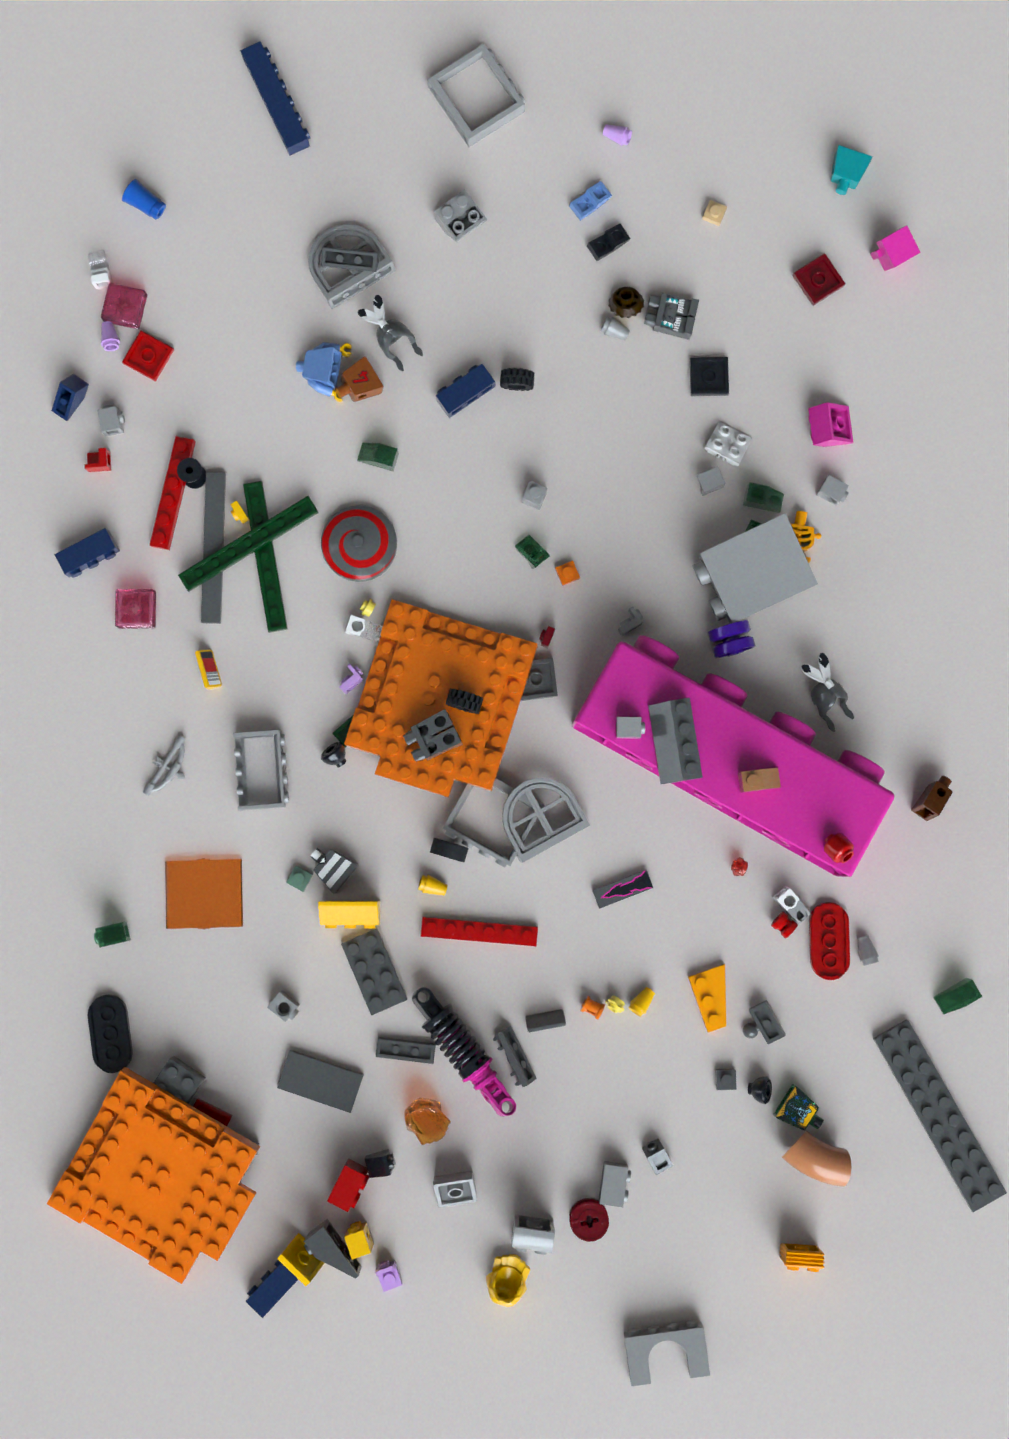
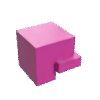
[870,225,921,271]

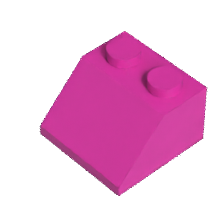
[808,402,853,447]

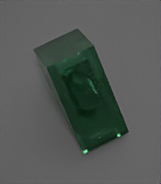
[357,443,399,472]
[933,978,982,1014]

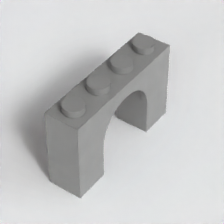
[624,1320,710,1386]

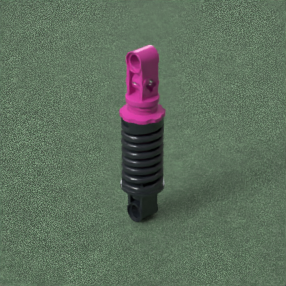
[412,987,516,1117]

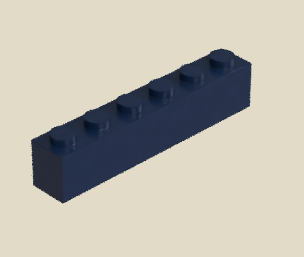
[240,41,311,156]

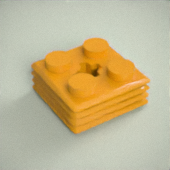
[780,1243,825,1272]

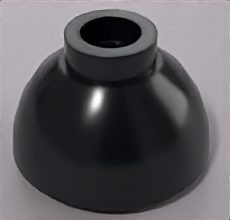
[321,742,346,768]
[748,1076,772,1104]

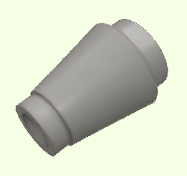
[601,317,630,340]
[858,936,879,966]

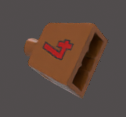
[335,356,384,402]

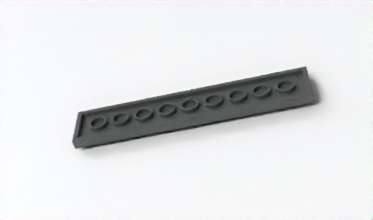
[873,1019,1007,1212]

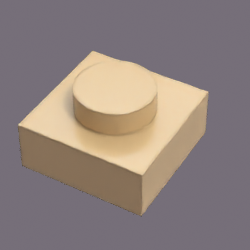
[702,200,727,226]

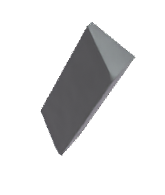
[321,246,380,272]

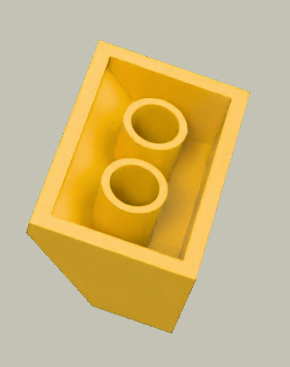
[318,901,380,929]

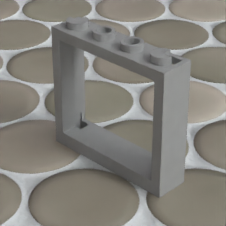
[428,44,526,147]
[443,779,544,867]

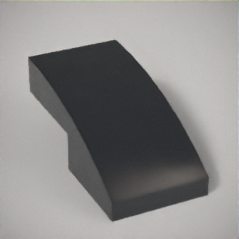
[587,223,631,261]

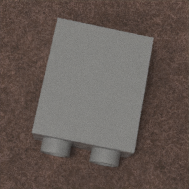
[692,513,818,624]

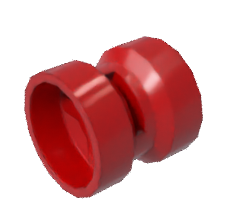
[771,911,798,939]

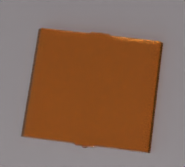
[165,858,243,930]

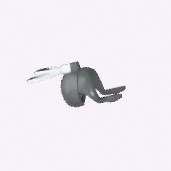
[358,295,423,371]
[801,653,854,732]

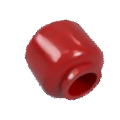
[824,833,854,863]

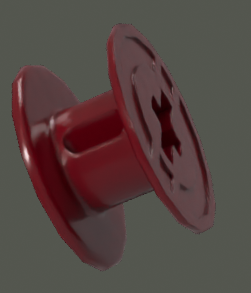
[569,1198,609,1242]

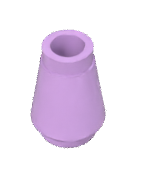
[603,124,632,146]
[101,321,120,351]

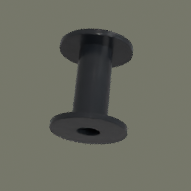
[177,458,206,489]

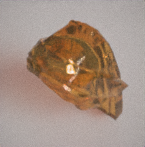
[404,1097,451,1145]

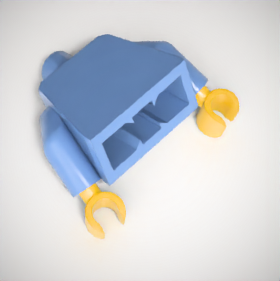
[296,342,352,402]

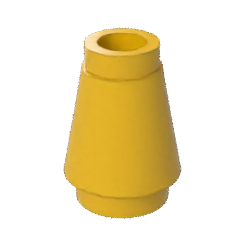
[418,874,448,896]
[628,987,655,1017]

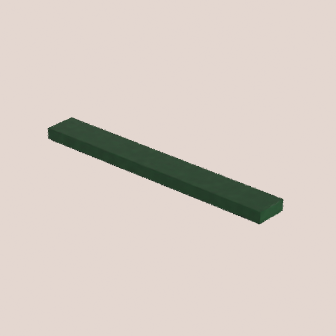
[243,481,288,633]
[178,496,319,592]

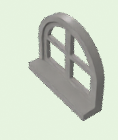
[308,224,395,309]
[502,778,590,863]

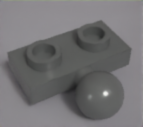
[743,1000,786,1044]

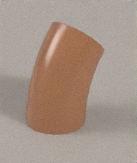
[782,1131,852,1187]

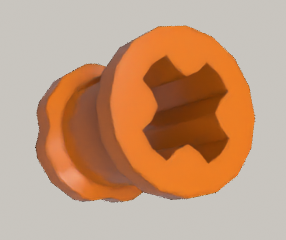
[580,996,605,1020]

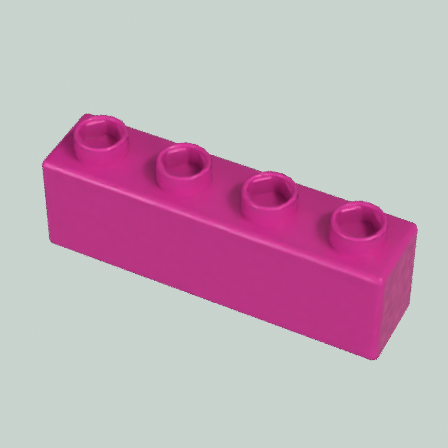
[572,635,895,877]

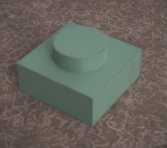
[286,866,313,892]

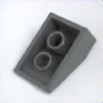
[304,1219,362,1279]

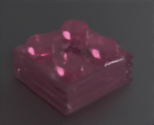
[101,283,147,329]
[115,589,156,629]

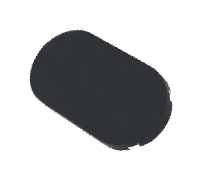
[87,995,133,1073]

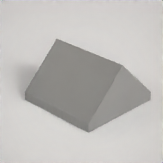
[433,1170,477,1207]

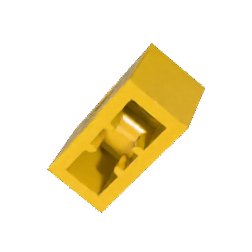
[344,1221,374,1260]

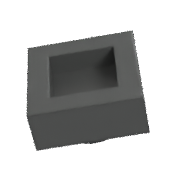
[716,1069,737,1090]

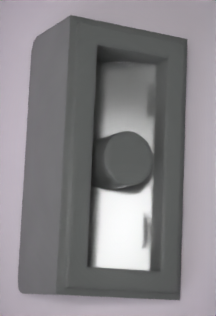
[525,1009,566,1033]

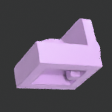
[339,664,363,694]
[375,1260,403,1292]

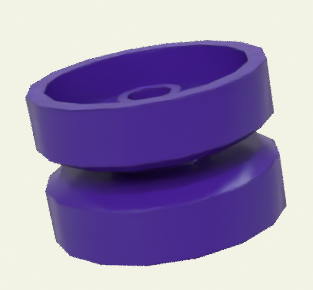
[707,620,756,658]

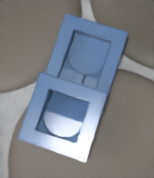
[569,181,612,221]

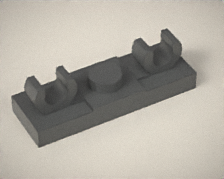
[493,1026,537,1087]

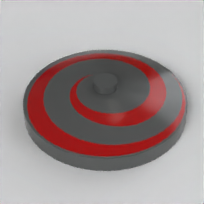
[321,505,397,582]

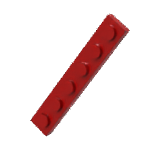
[149,436,196,551]
[421,917,538,947]

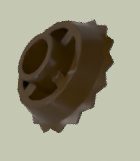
[608,287,644,318]

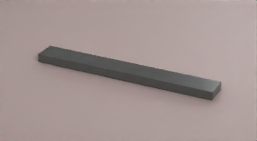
[201,472,226,624]

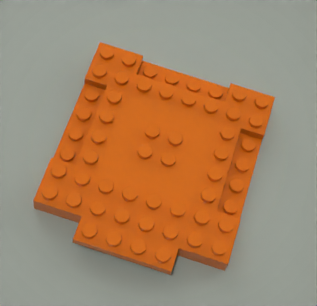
[344,599,538,798]
[47,1067,261,1284]

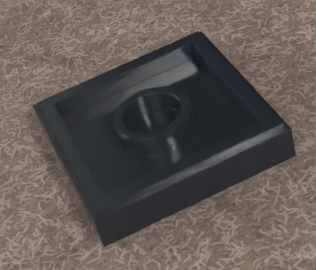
[690,357,729,396]

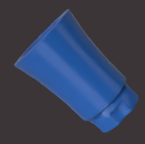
[122,179,166,220]

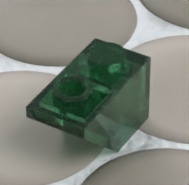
[743,482,784,513]
[94,922,131,948]

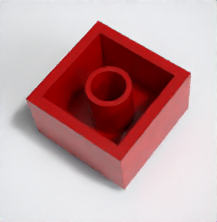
[327,1158,369,1212]

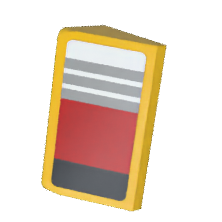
[195,650,222,690]

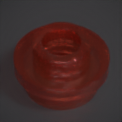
[731,857,748,876]

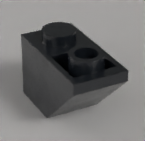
[364,1149,396,1178]

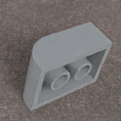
[512,1215,555,1255]

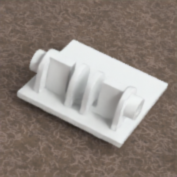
[705,421,753,466]

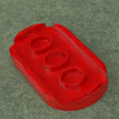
[809,902,850,980]

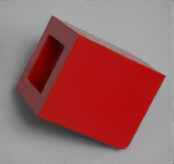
[84,448,111,472]

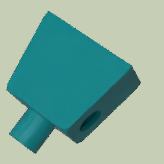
[831,145,873,195]

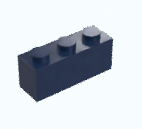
[436,364,495,418]
[54,528,120,578]
[245,1260,298,1318]

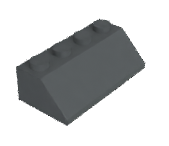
[648,698,703,784]

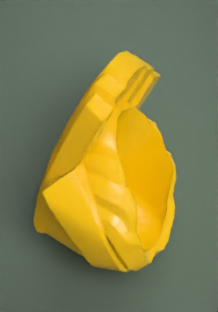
[486,1254,530,1307]

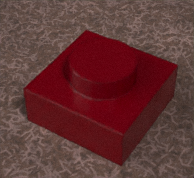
[539,626,555,649]

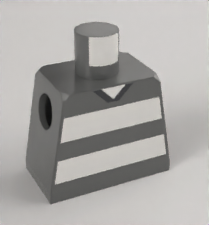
[310,848,359,894]

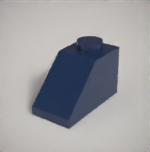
[51,374,89,421]

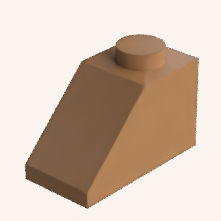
[738,768,781,793]

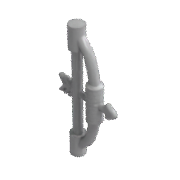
[143,735,185,796]

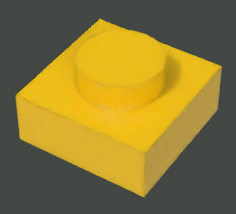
[230,501,249,524]

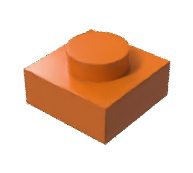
[555,561,580,586]

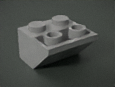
[434,189,487,242]

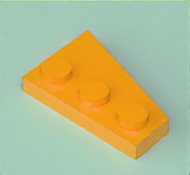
[688,964,726,1033]

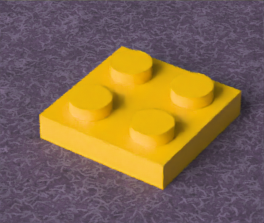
[277,1233,324,1286]

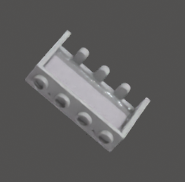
[233,730,289,811]

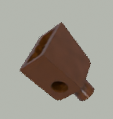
[911,776,953,821]

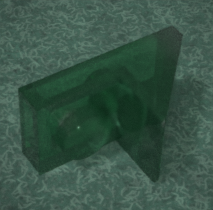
[515,535,550,569]

